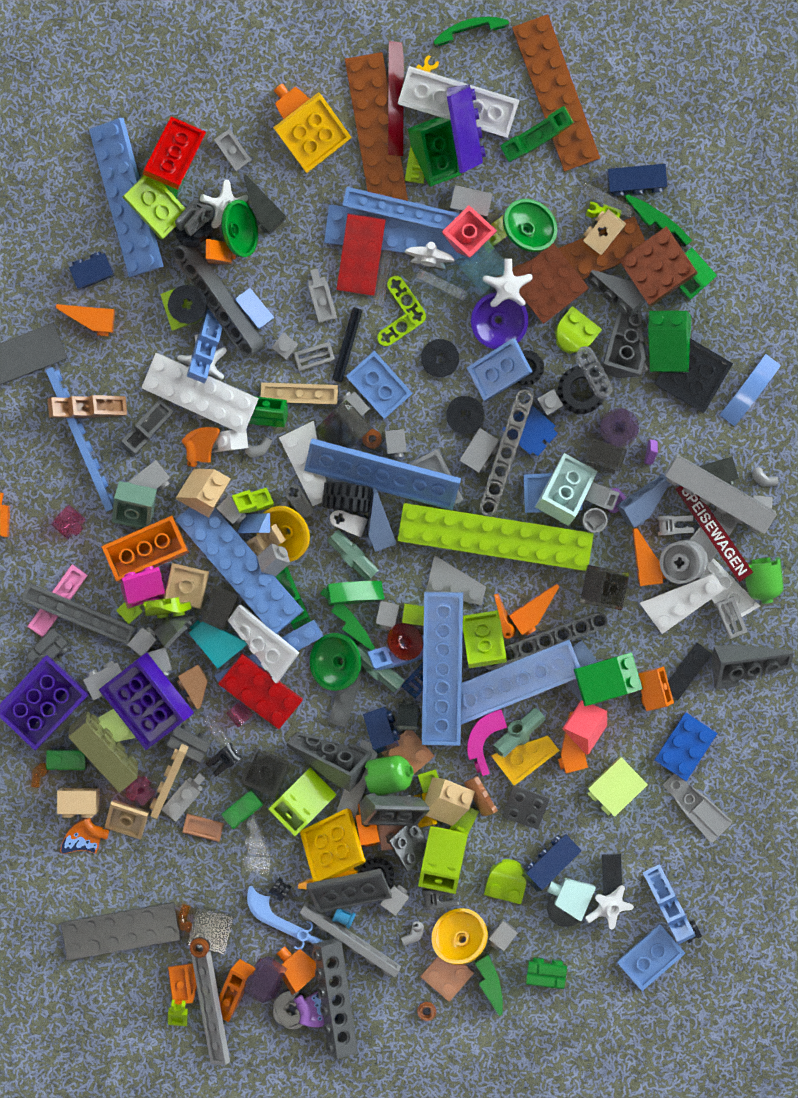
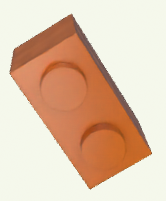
[638,666,674,711]

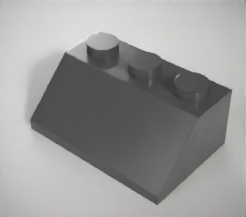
[359,794,430,826]

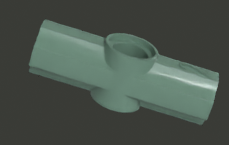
[327,529,379,581]
[357,643,405,692]
[492,707,546,758]

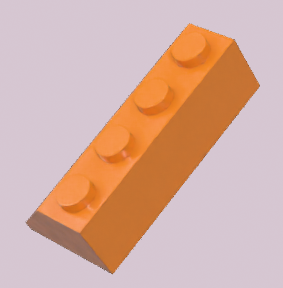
[101,516,190,583]

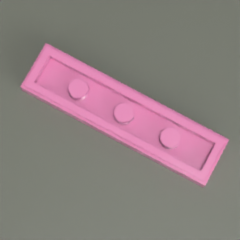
[27,564,88,637]

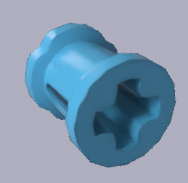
[332,908,356,929]

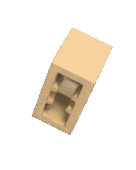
[583,209,626,255]

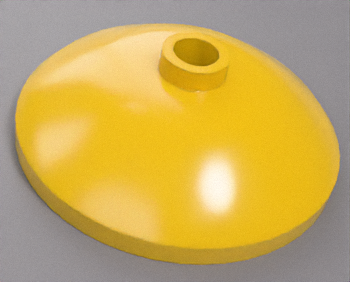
[257,506,310,562]
[432,908,488,965]

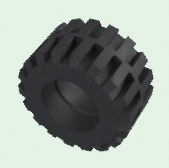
[557,365,606,414]
[322,481,372,513]

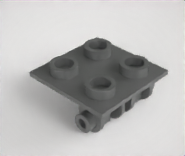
[502,785,550,830]
[386,825,427,872]

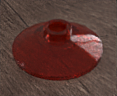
[387,623,423,661]

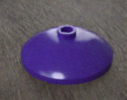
[471,292,528,349]

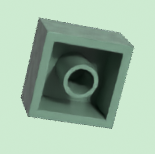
[112,481,157,529]

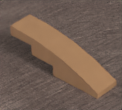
[47,395,127,418]

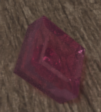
[226,701,253,728]

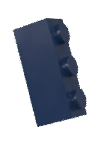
[607,164,668,197]
[522,834,582,892]

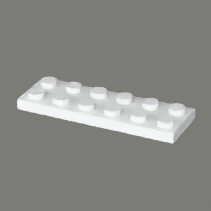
[398,66,519,138]
[142,353,259,434]

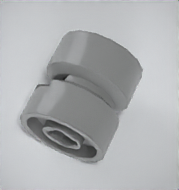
[581,508,608,533]

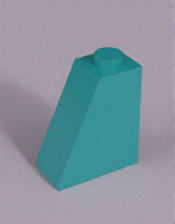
[189,620,247,668]

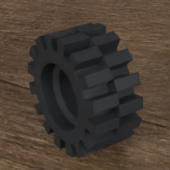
[517,350,544,385]
[360,858,394,887]

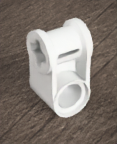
[330,510,368,537]

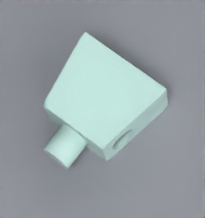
[547,878,596,921]

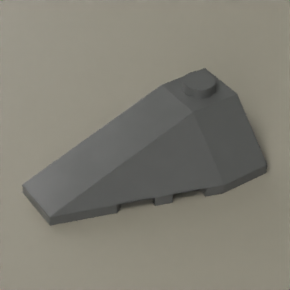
[600,307,645,378]
[154,615,198,649]
[711,644,794,689]
[287,732,372,792]

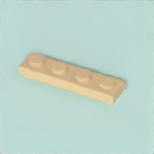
[261,383,338,405]
[150,744,188,819]

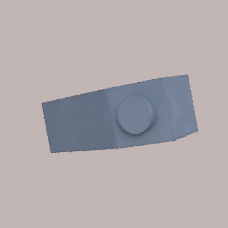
[616,474,670,528]
[365,487,397,552]

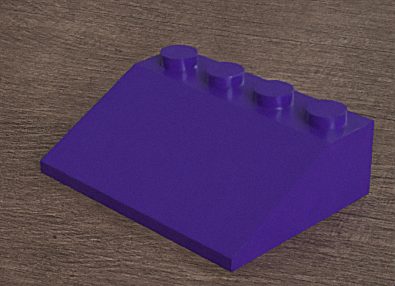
[447,84,486,173]
[99,652,194,750]
[0,655,90,751]

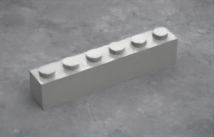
[664,453,777,534]

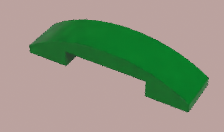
[434,17,509,47]
[500,106,574,162]

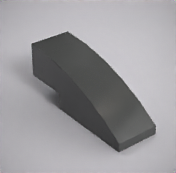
[119,399,174,458]

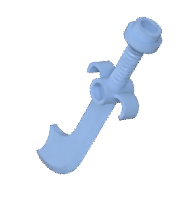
[247,886,323,950]

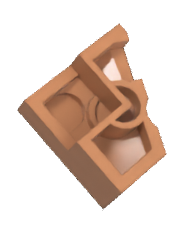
[464,775,498,816]

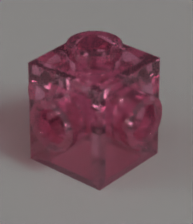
[51,505,86,539]
[124,775,156,806]

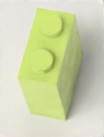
[587,756,648,817]

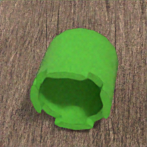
[745,557,784,604]
[365,755,414,796]

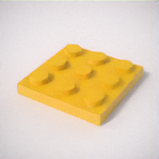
[273,92,352,173]
[300,808,366,882]

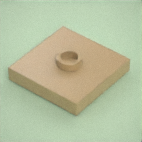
[164,563,210,609]

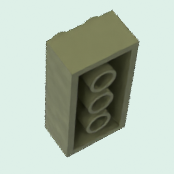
[68,711,138,793]

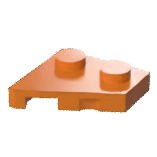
[168,963,197,1005]

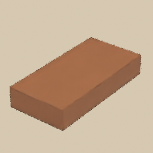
[182,813,224,842]

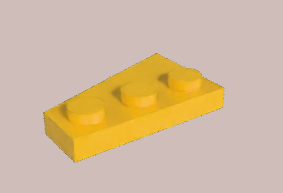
[491,735,560,785]

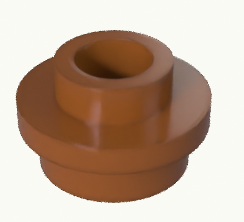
[363,429,382,448]
[190,938,209,958]
[417,1002,436,1021]

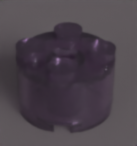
[599,408,639,447]

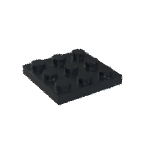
[654,338,733,413]

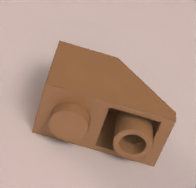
[177,664,209,709]

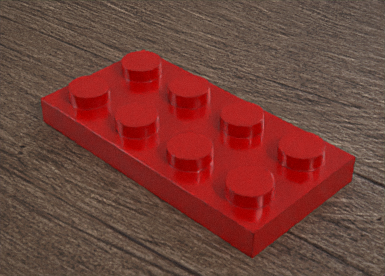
[143,116,206,190]
[336,213,386,296]
[218,653,303,729]

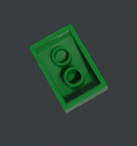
[408,117,462,187]
[648,311,691,372]
[574,652,643,706]

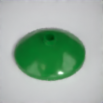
[221,199,258,258]
[503,199,558,252]
[310,633,361,691]

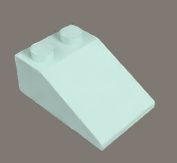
[535,453,598,526]

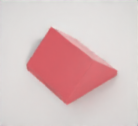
[442,205,497,258]
[562,700,607,755]

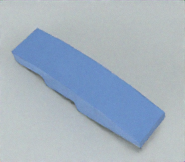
[187,309,222,383]
[642,864,696,945]

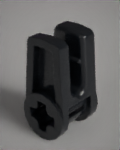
[205,742,243,777]

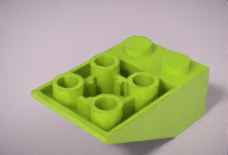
[268,767,337,836]
[418,826,468,894]

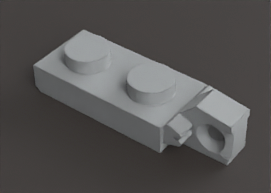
[308,269,337,323]
[161,773,206,822]

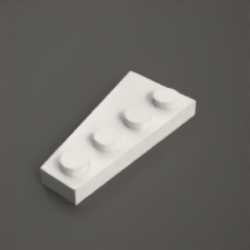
[228,605,299,683]

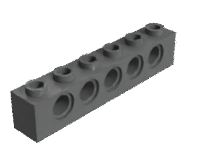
[312,938,358,1059]

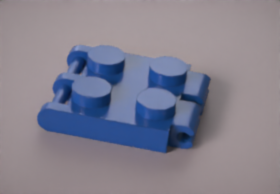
[502,401,558,457]

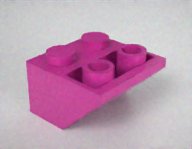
[120,566,165,609]

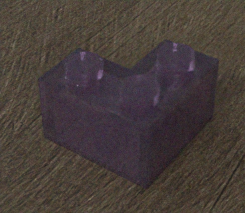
[244,956,287,1003]

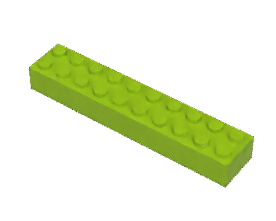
[398,503,594,571]

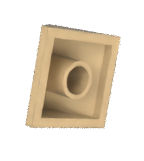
[105,800,150,840]

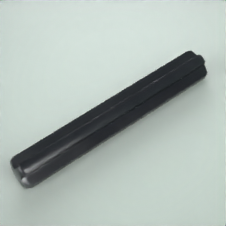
[333,308,362,382]

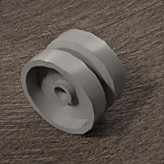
[659,539,708,584]

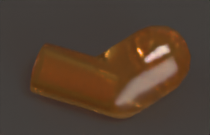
[30,763,49,788]
[178,903,193,932]

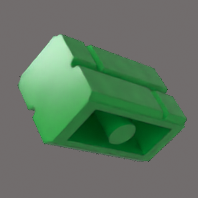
[248,396,288,428]
[46,749,87,770]
[221,789,264,829]
[525,957,567,989]

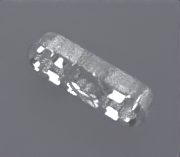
[415,269,469,302]
[576,346,613,399]

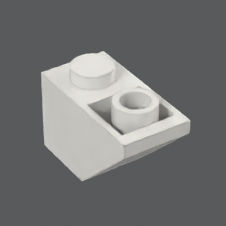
[211,430,248,453]

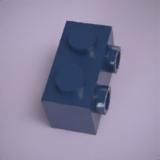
[69,252,115,290]
[363,707,400,753]

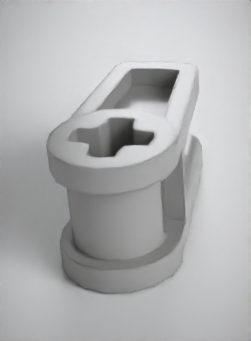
[657,515,694,536]

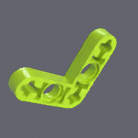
[377,276,426,347]

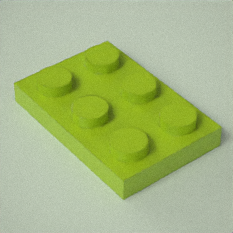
[122,175,185,239]
[463,610,507,668]

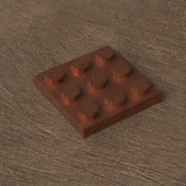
[619,226,698,307]
[513,243,589,324]

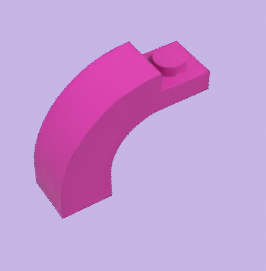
[467,709,507,776]

